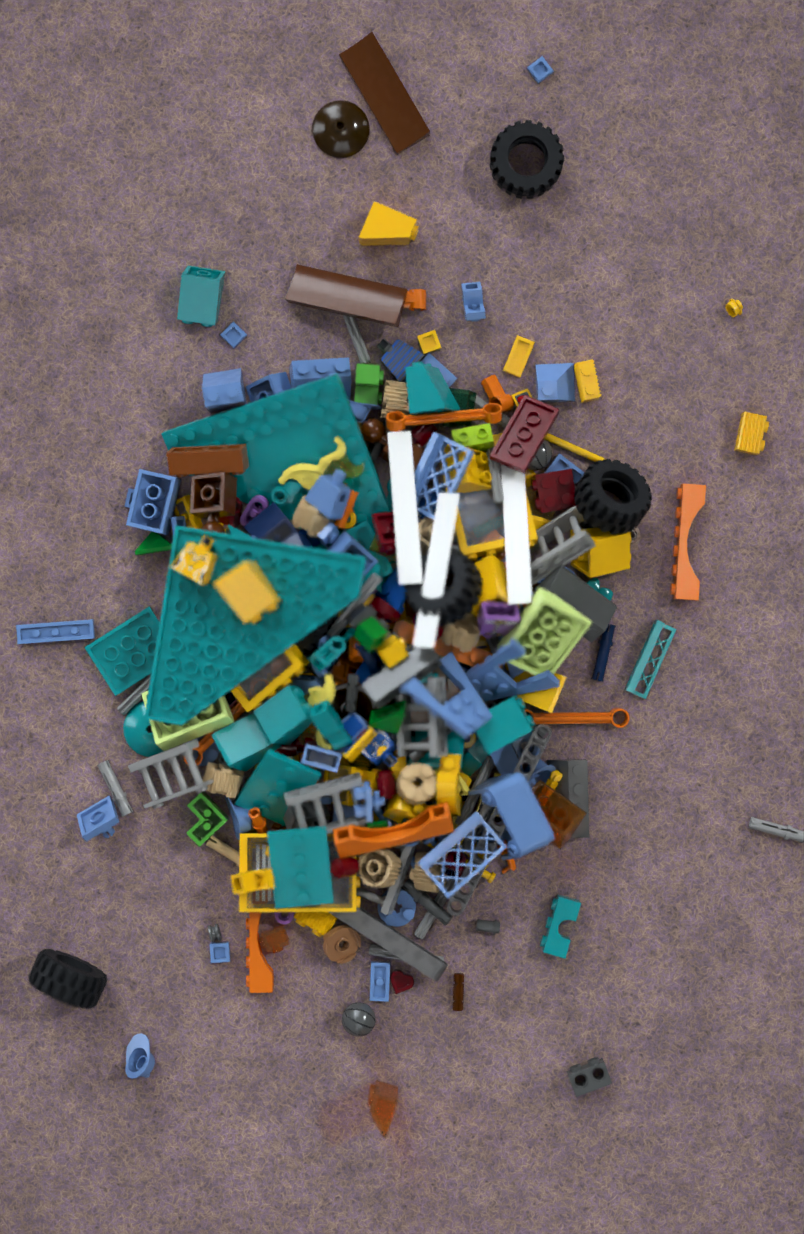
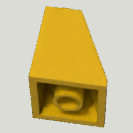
[359,201,419,246]
[570,528,631,578]
[471,555,520,616]
[214,561,281,624]
[512,671,567,713]

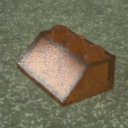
[531,780,587,849]
[367,1080,398,1138]

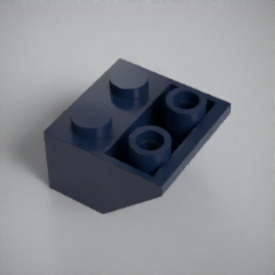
[244,502,298,543]

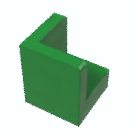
[354,617,388,652]

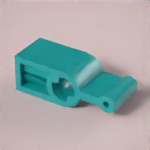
[308,628,355,672]
[310,699,352,751]

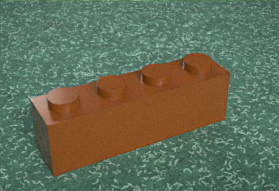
[166,444,249,477]

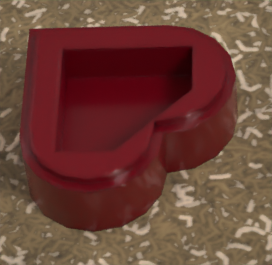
[390,970,414,994]

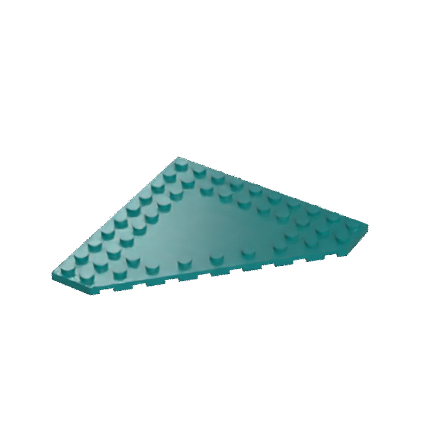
[161,373,397,559]
[144,525,367,725]

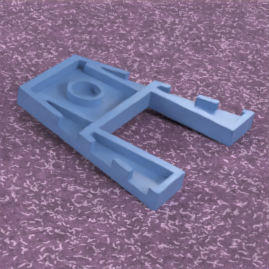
[465,638,559,701]
[400,652,493,739]

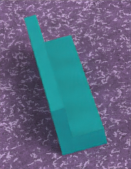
[624,620,677,699]

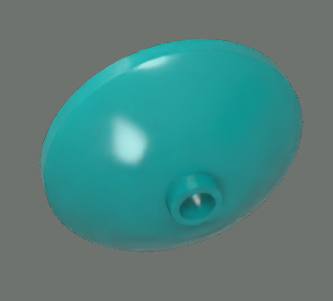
[123,701,172,757]

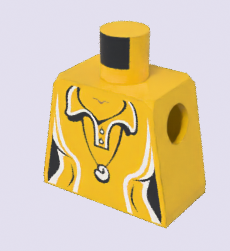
[171,535,218,585]

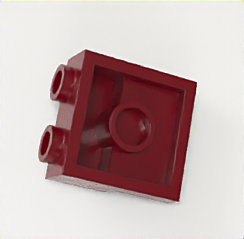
[531,469,578,513]
[371,511,397,555]

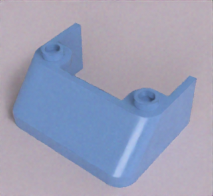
[468,772,554,860]

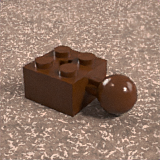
[361,419,425,472]
[190,472,237,534]

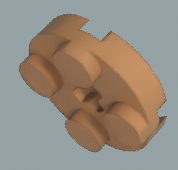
[323,924,361,964]

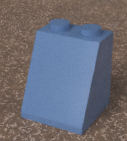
[202,368,247,412]

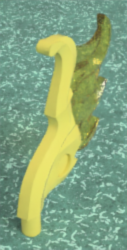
[278,436,365,490]
[298,674,335,750]

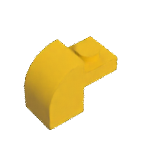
[383,793,430,823]
[230,868,275,894]

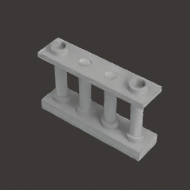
[529,506,596,586]
[396,677,447,757]
[128,739,214,809]
[284,772,373,834]
[345,844,417,915]

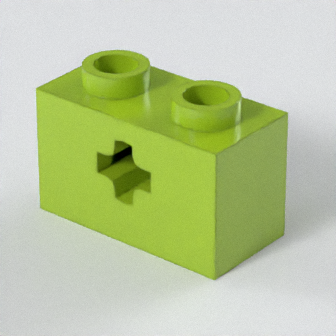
[451,423,494,451]

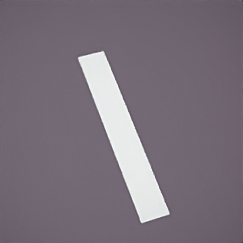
[387,431,423,584]
[501,464,532,604]
[413,493,460,648]

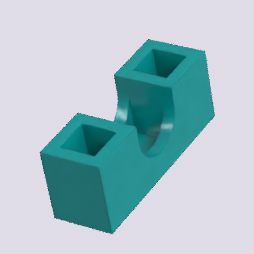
[540,894,581,958]

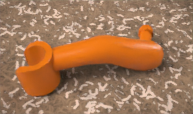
[496,840,516,874]

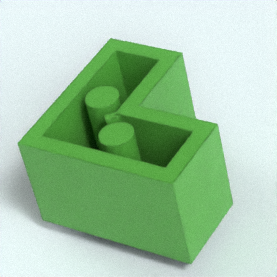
[354,363,384,405]
[187,791,229,847]

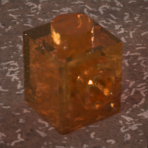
[259,924,290,953]

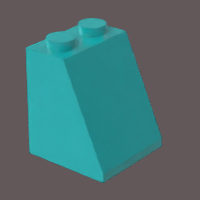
[177,265,226,327]
[405,362,460,414]
[253,685,313,745]
[475,695,535,755]
[211,713,282,772]
[407,730,465,770]

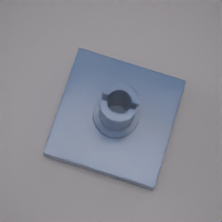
[77,795,119,842]

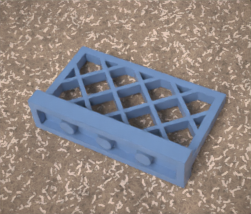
[414,432,474,519]
[417,811,507,898]

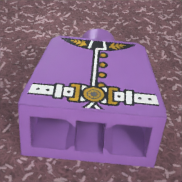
[477,602,520,638]

